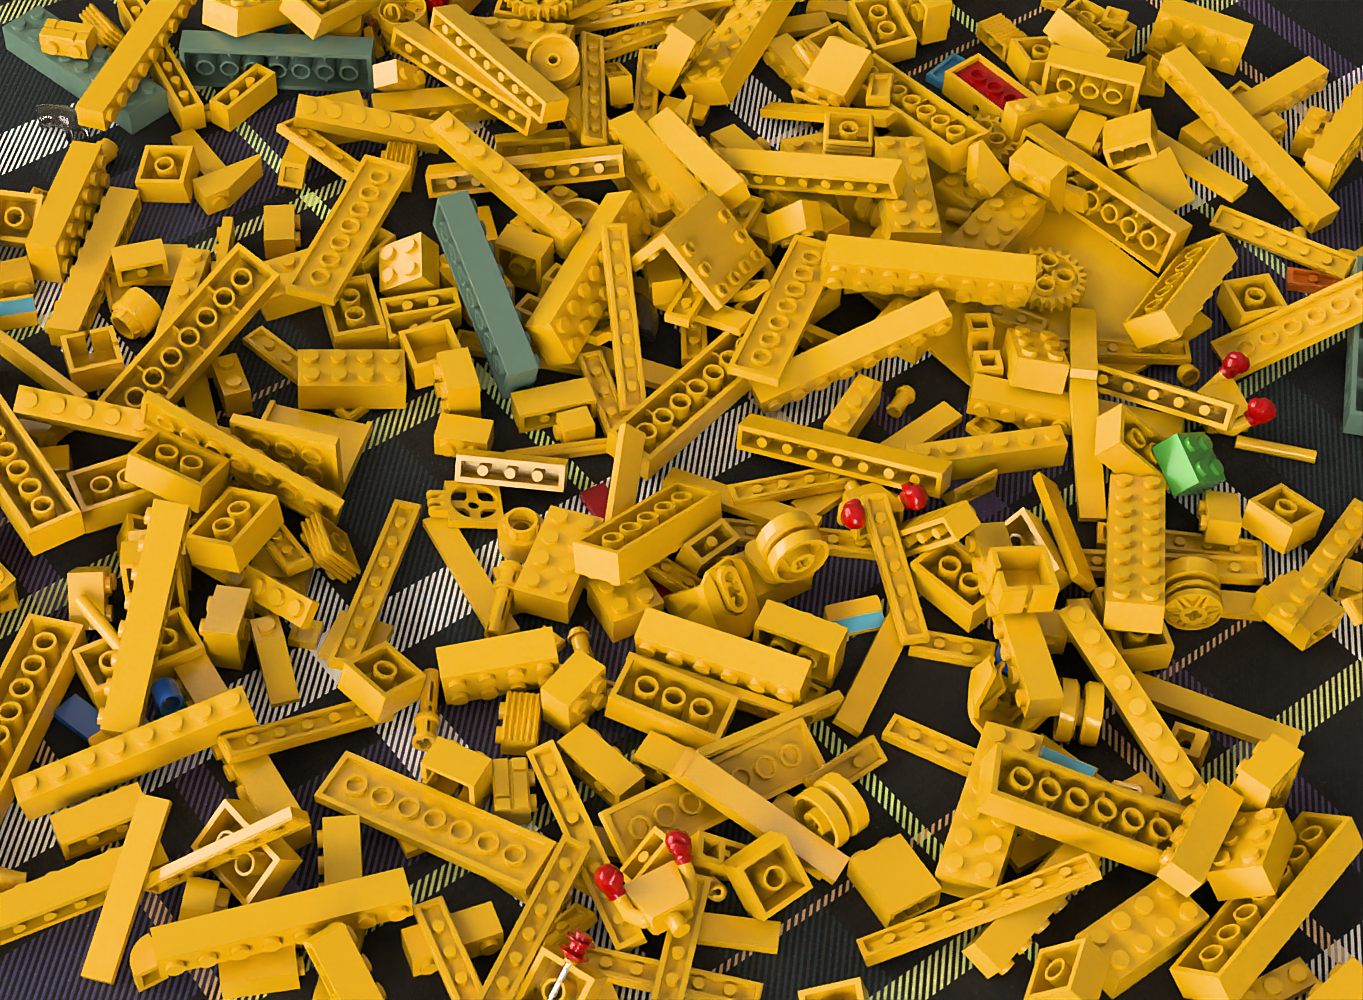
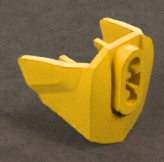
[662,555,760,638]
[968,655,1048,734]

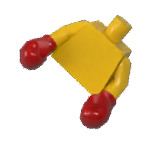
[1185,351,1277,436]
[837,480,929,541]
[593,829,698,938]

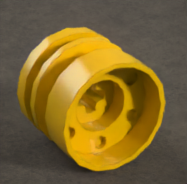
[378,0,430,54]
[1164,556,1223,630]

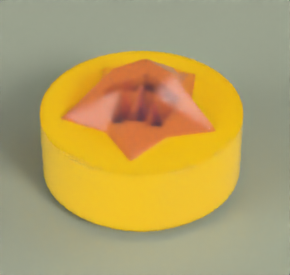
[365,7,381,31]

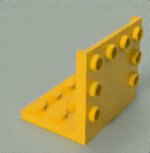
[631,189,769,311]
[229,400,373,498]

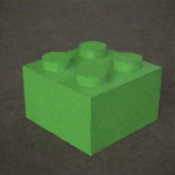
[1152,432,1226,497]

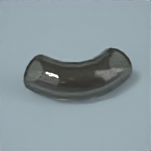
[36,104,90,144]
[634,291,660,343]

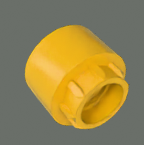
[110,287,163,339]
[497,507,544,563]
[178,875,231,921]

